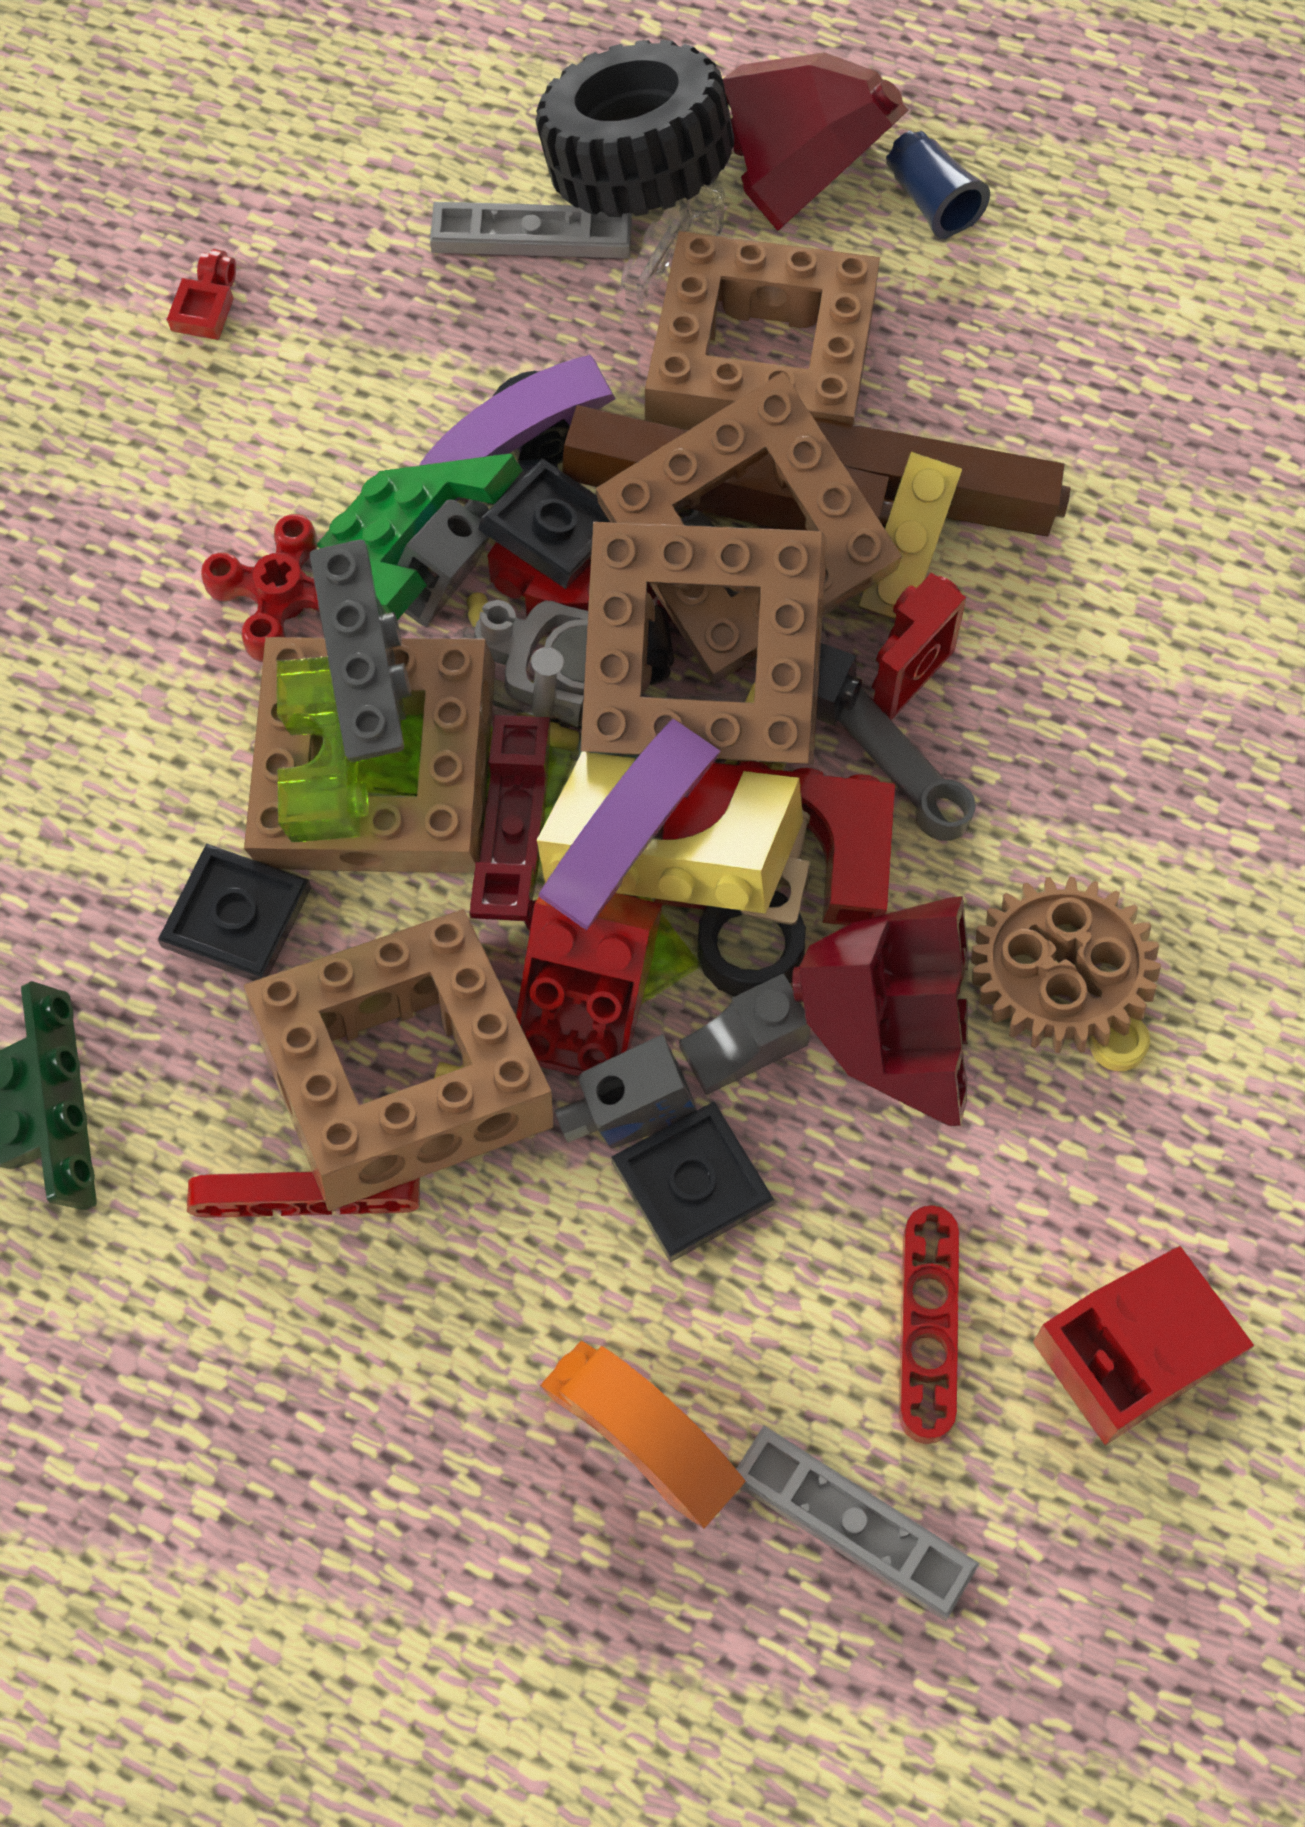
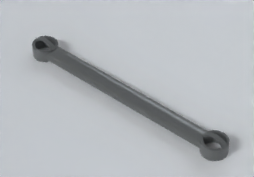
[680,509,976,841]

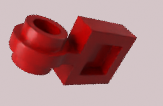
[166,249,236,340]

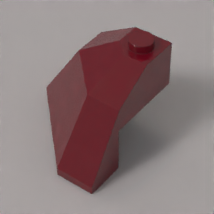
[723,52,909,231]
[792,896,969,1126]

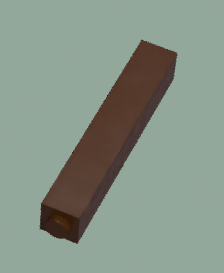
[562,405,894,531]
[813,417,1071,537]

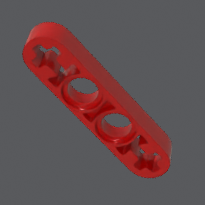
[187,1172,420,1218]
[899,1205,959,1444]

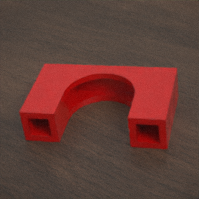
[654,761,895,925]

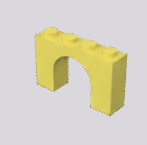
[537,752,803,914]

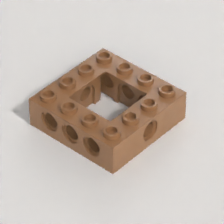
[645,231,880,430]
[595,372,902,685]
[581,522,827,765]
[244,637,496,873]
[243,909,553,1211]

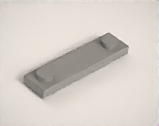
[430,202,632,258]
[736,1425,980,1622]

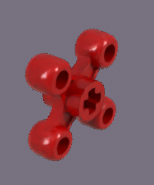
[201,514,320,662]

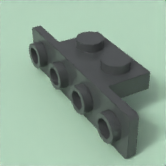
[310,539,412,762]

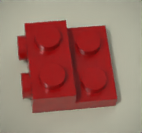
[872,573,967,720]

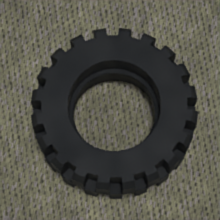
[535,40,734,217]

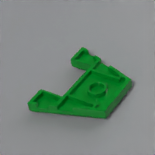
[317,454,523,621]

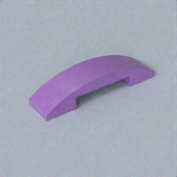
[418,355,616,501]
[538,719,721,930]

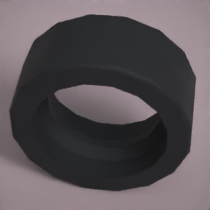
[697,890,806,997]

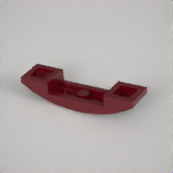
[469,715,551,921]

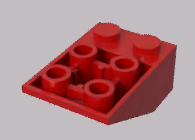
[516,893,663,1076]
[1033,1246,1255,1446]

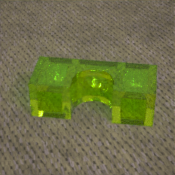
[277,656,369,843]

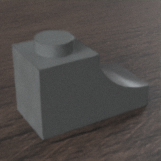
[679,973,811,1095]

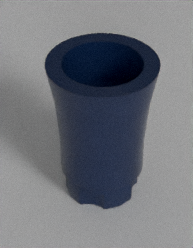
[886,130,990,239]

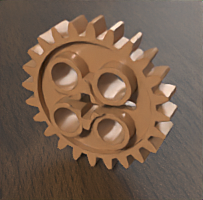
[971,876,1161,1053]

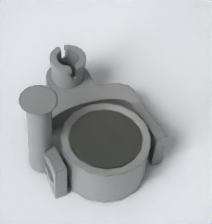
[474,600,588,727]

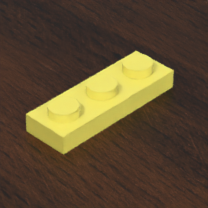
[858,452,962,620]

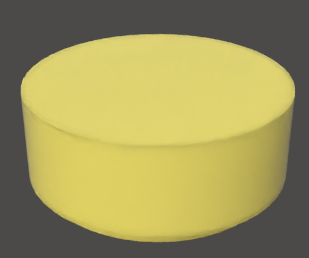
[1089,1017,1150,1071]

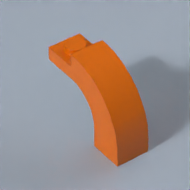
[540,1340,746,1529]

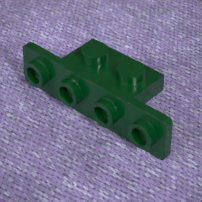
[0,981,97,1210]

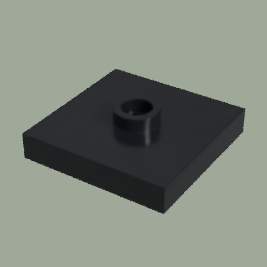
[478,458,610,589]
[158,843,311,981]
[611,1101,774,1263]

